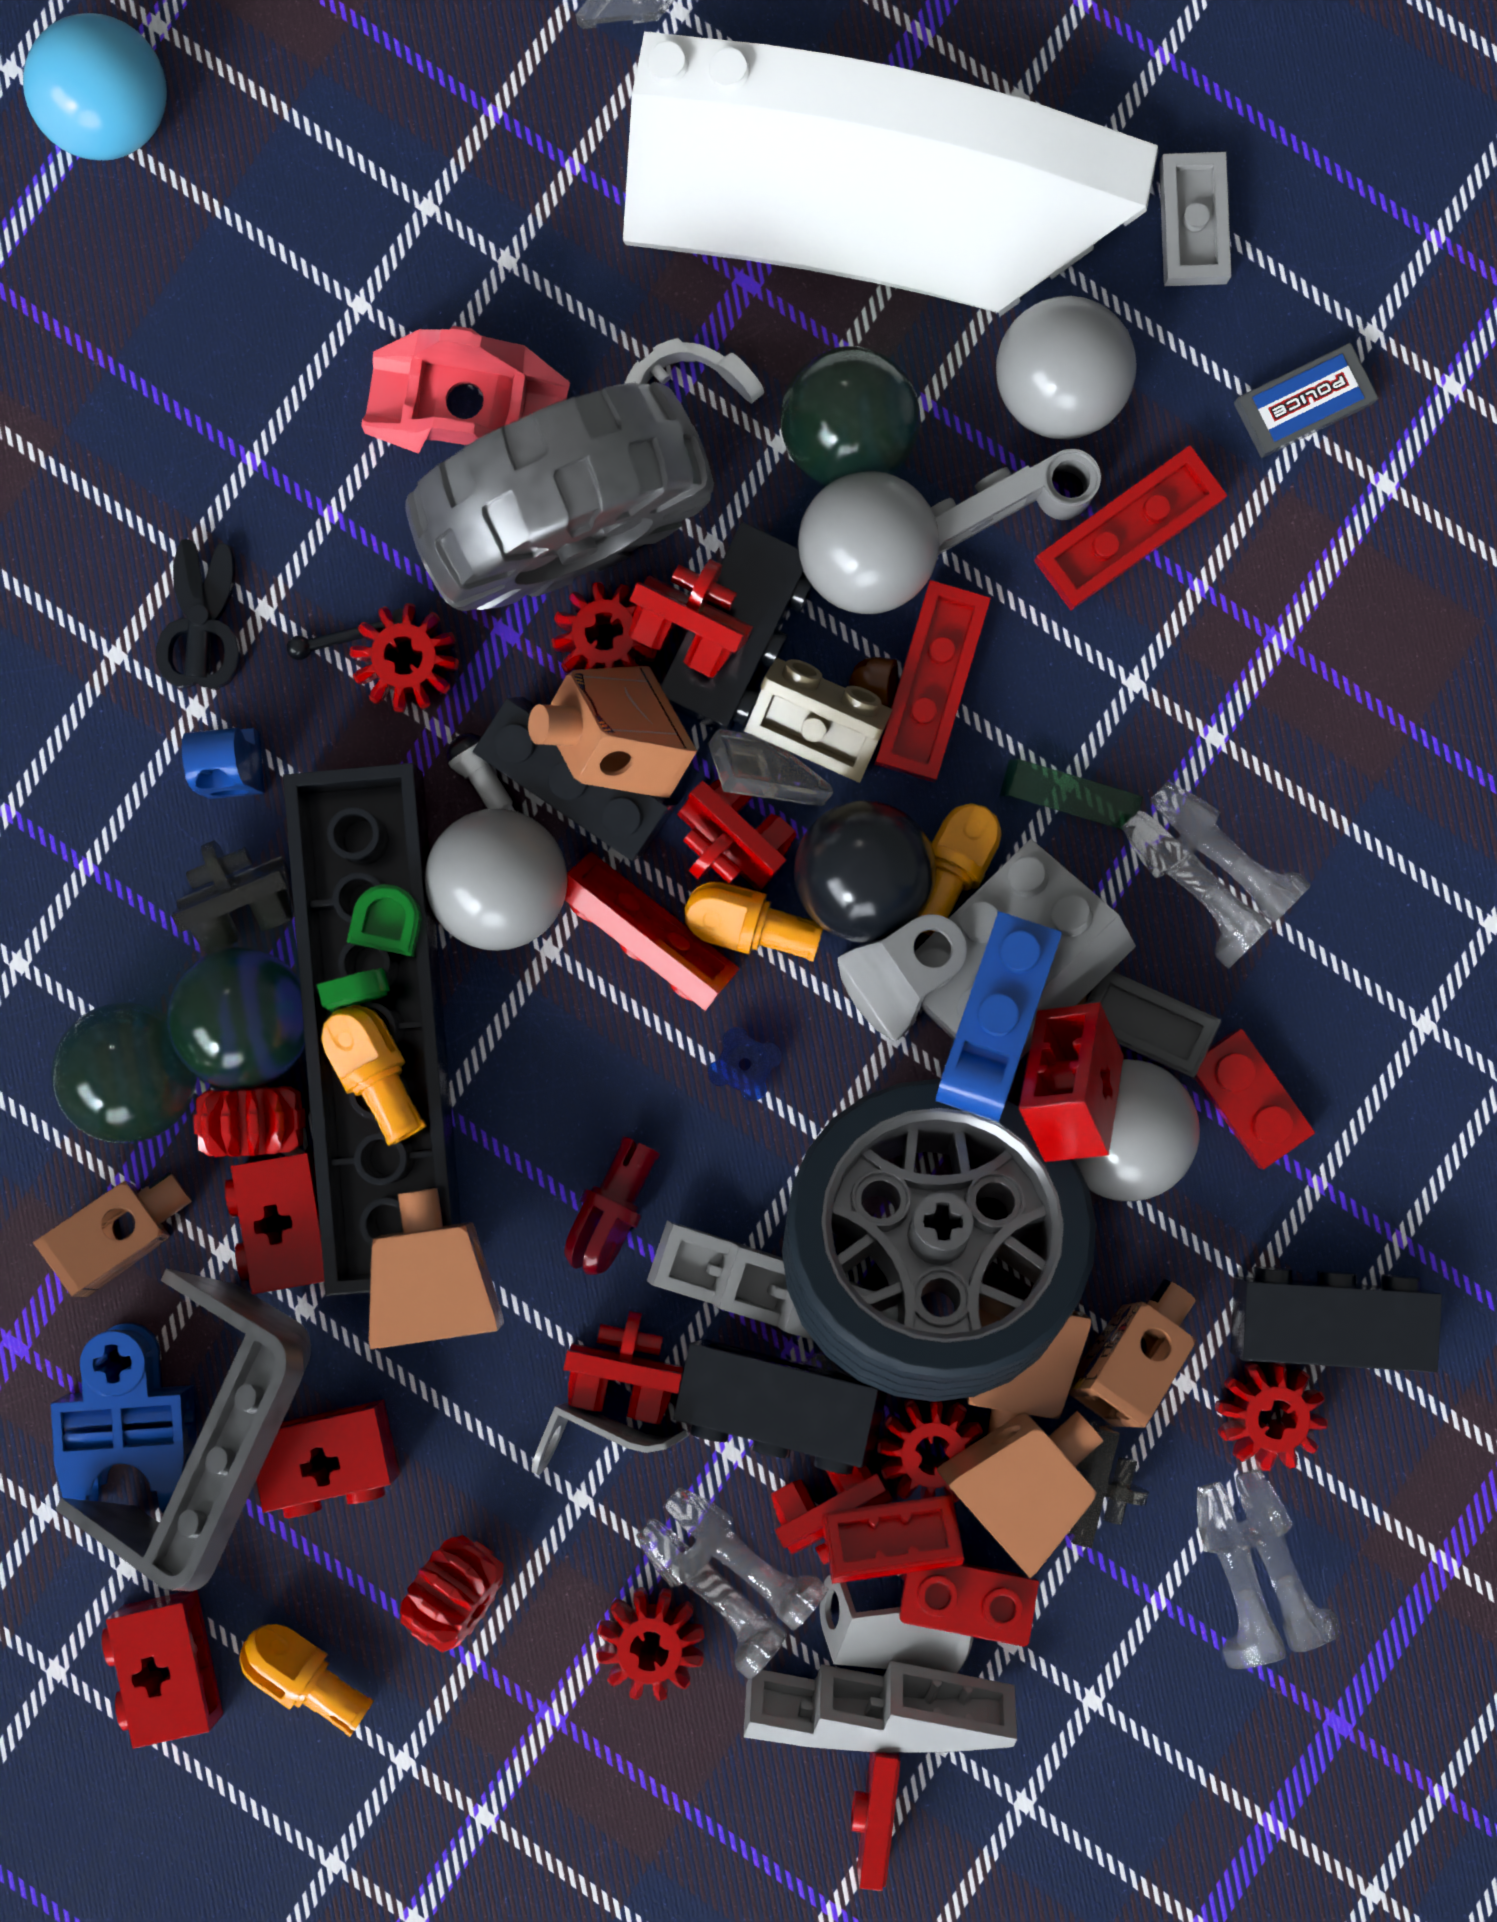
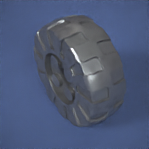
[405,382,714,611]

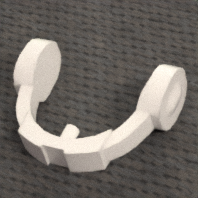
[624,338,764,403]

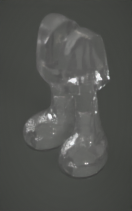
[1122,781,1311,969]
[1197,1468,1342,1669]
[636,1486,829,1680]

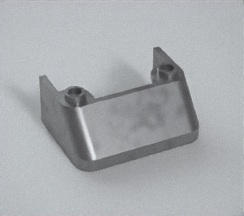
[55,1269,311,1591]

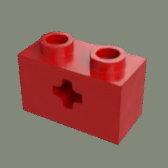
[1019,1002,1124,1162]
[225,1151,325,1294]
[256,1399,400,1518]
[102,1590,223,1749]

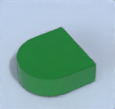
[347,884,422,957]
[316,968,390,1012]

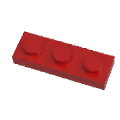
[1034,445,1228,611]
[874,580,991,783]
[565,852,740,1011]

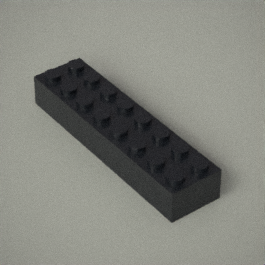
[283,763,461,1296]

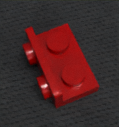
[899,1563,1039,1647]

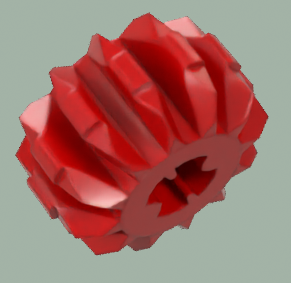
[552,582,658,674]
[349,603,459,713]
[193,1086,306,1157]
[1215,1362,1328,1471]
[876,1398,983,1503]
[400,1535,504,1653]
[596,1587,705,1701]

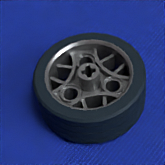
[782,1079,1096,1402]

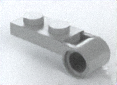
[931,449,1101,555]

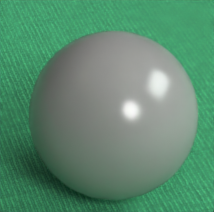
[996,296,1137,439]
[798,471,939,614]
[425,809,568,951]
[1075,1059,1200,1202]

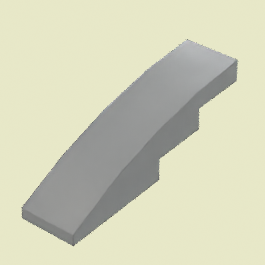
[647,1220,899,1340]
[743,1661,1017,1753]

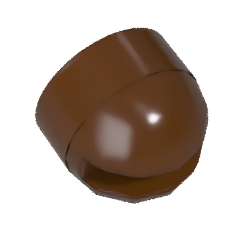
[849,657,898,708]

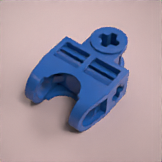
[50,1322,197,1514]

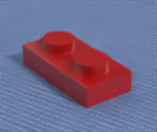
[1195,1028,1315,1170]

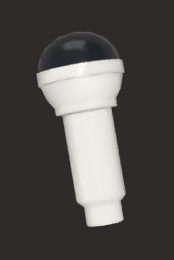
[446,733,515,811]

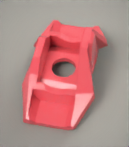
[361,326,570,454]

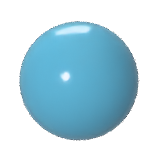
[23,13,167,161]

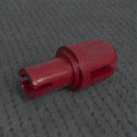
[564,1136,660,1275]

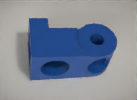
[182,727,265,799]

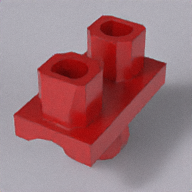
[628,559,753,678]
[677,772,797,892]
[563,1311,684,1424]
[771,1465,893,1565]

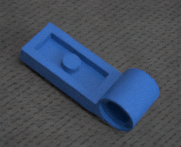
[935,911,1062,1122]

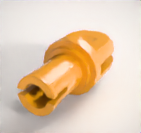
[921,803,1002,936]
[685,881,823,962]
[321,1005,426,1146]
[239,1624,374,1737]

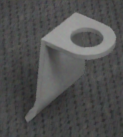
[838,914,967,1040]
[532,1402,689,1475]
[820,1575,974,1673]

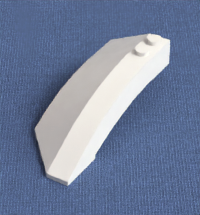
[623,31,1158,317]

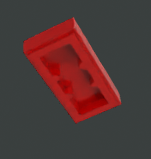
[822,1495,964,1584]
[850,1752,900,1891]

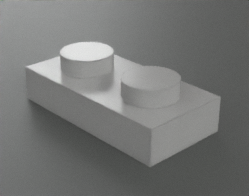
[1159,152,1231,286]

